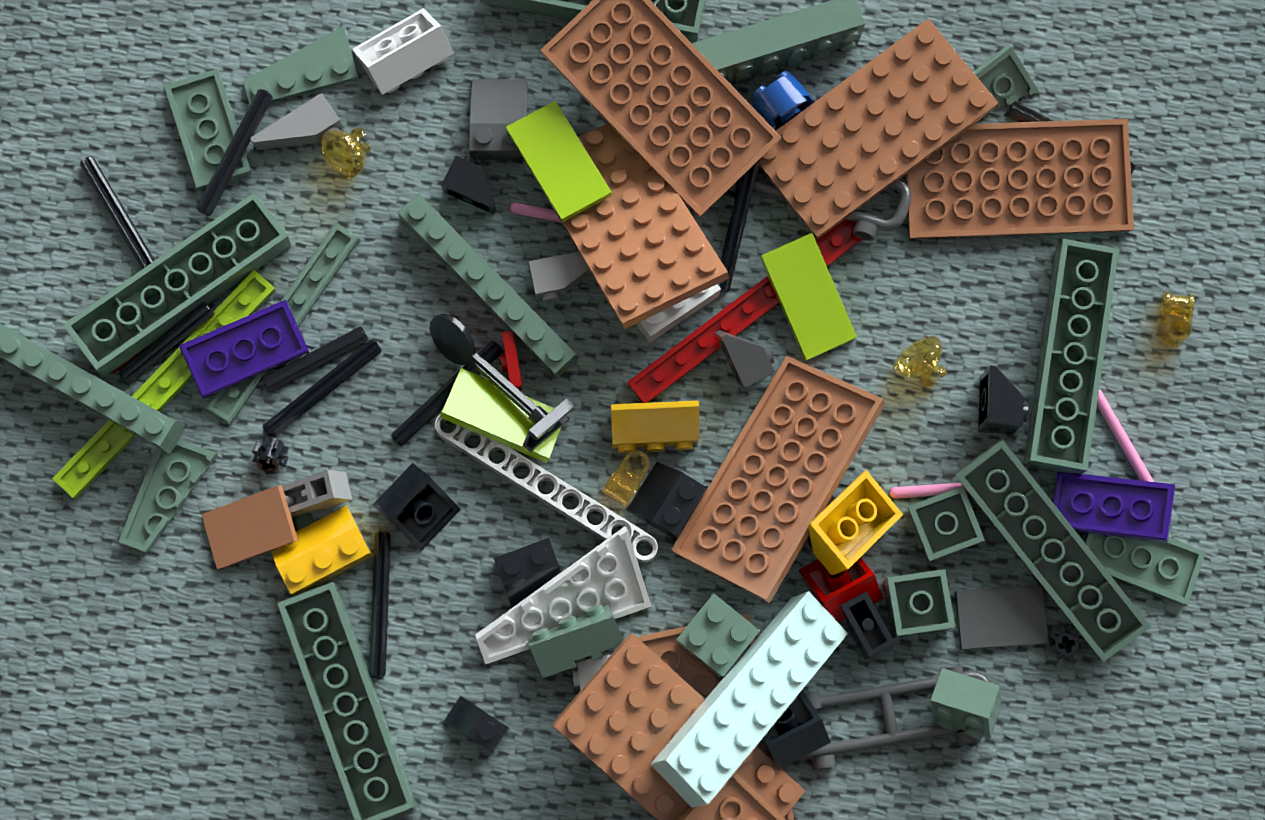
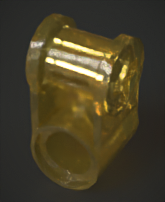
[1159,291,1195,347]
[602,451,649,508]

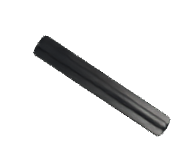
[119,302,215,384]
[262,327,368,392]

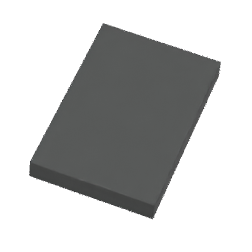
[955,585,1049,650]

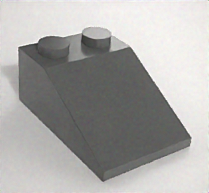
[469,79,528,160]

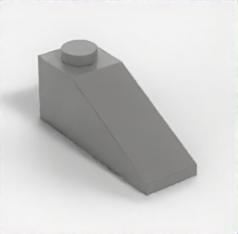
[250,93,343,150]
[529,252,591,303]
[282,469,352,517]

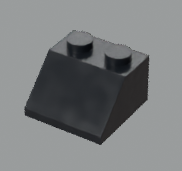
[978,365,1028,434]
[627,462,707,540]
[372,463,461,551]
[494,538,561,608]
[761,690,831,770]

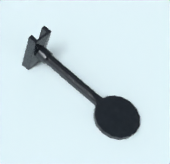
[429,313,575,452]

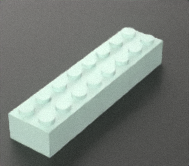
[651,591,848,808]

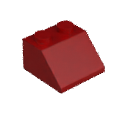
[799,557,883,623]

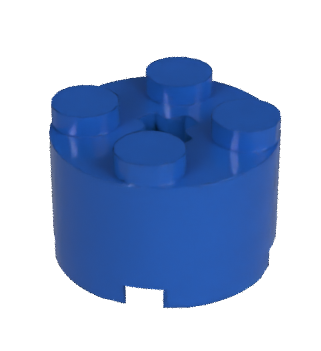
[751,71,815,131]

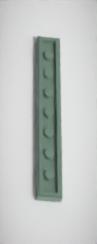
[205,223,360,425]

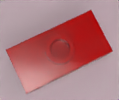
[500,331,523,391]

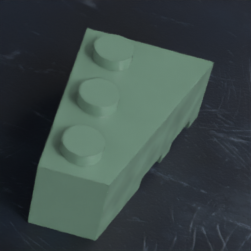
[528,604,624,678]

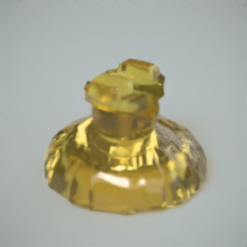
[321,128,371,178]
[895,336,947,388]

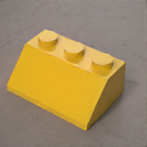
[611,401,699,453]
[808,470,903,575]
[271,505,373,597]

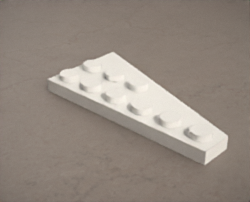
[475,526,651,664]

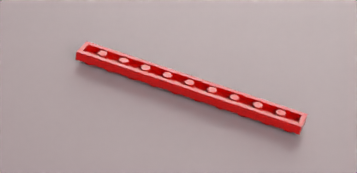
[627,219,862,403]

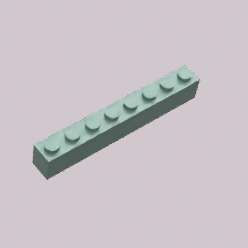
[398,193,576,380]
[0,324,185,454]

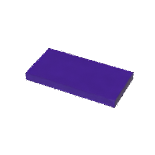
[179,299,310,399]
[1053,471,1175,543]

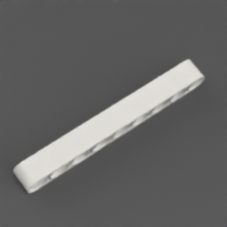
[435,414,658,563]

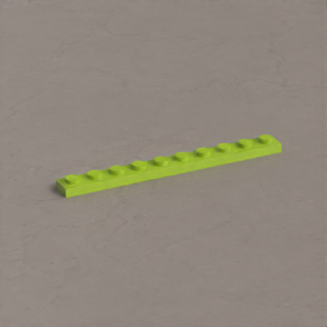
[52,270,276,500]

